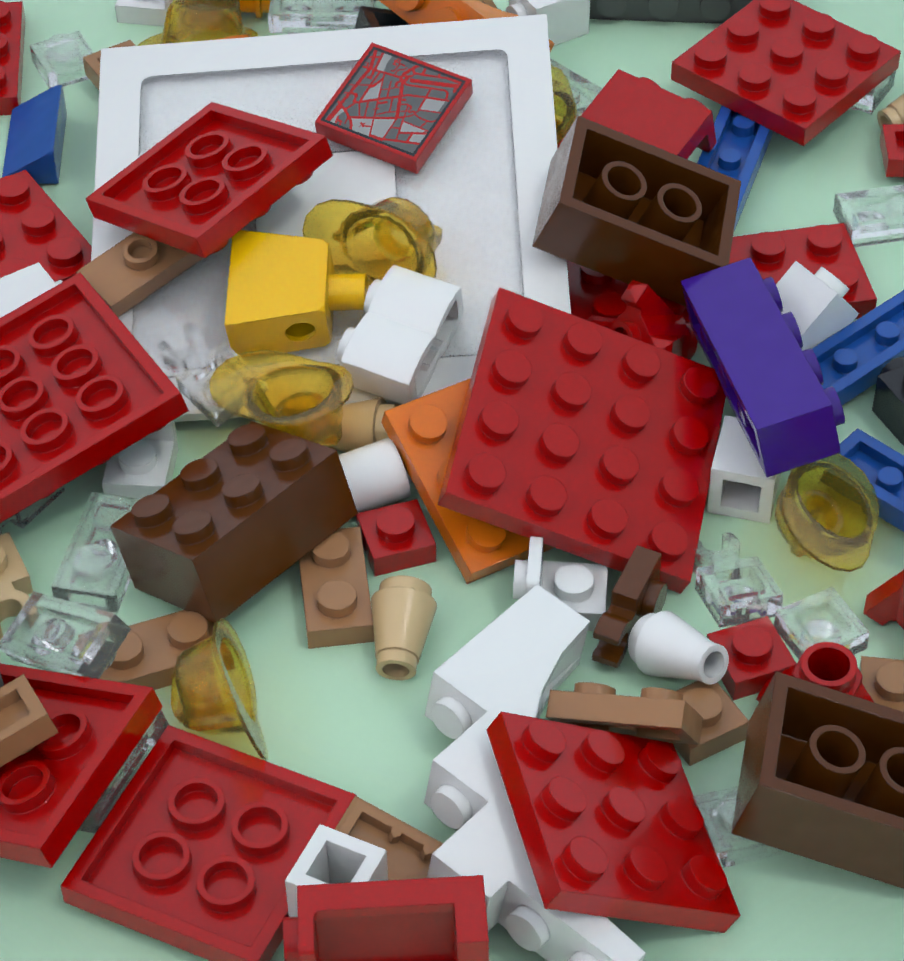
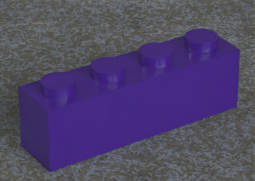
[681,257,845,477]

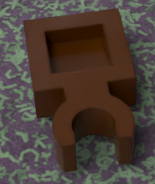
[592,545,668,668]

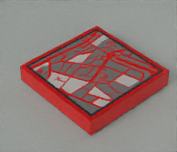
[315,42,473,174]

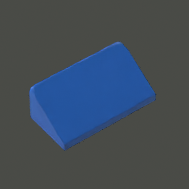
[2,85,67,184]

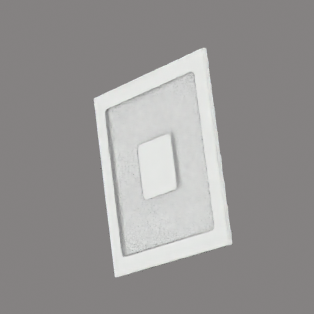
[91,14,571,422]

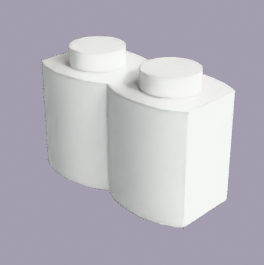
[337,265,464,404]

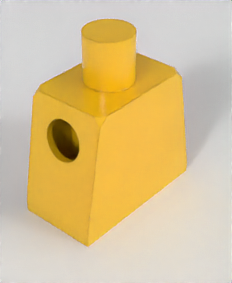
[224,230,368,360]

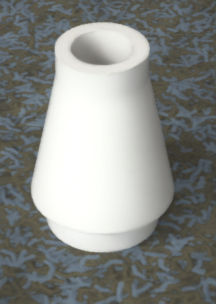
[628,611,729,685]

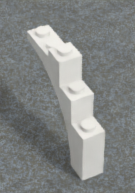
[424,584,646,961]

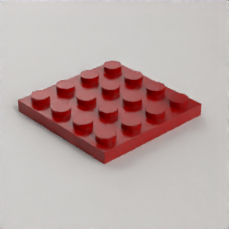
[0,272,189,523]
[437,287,726,594]

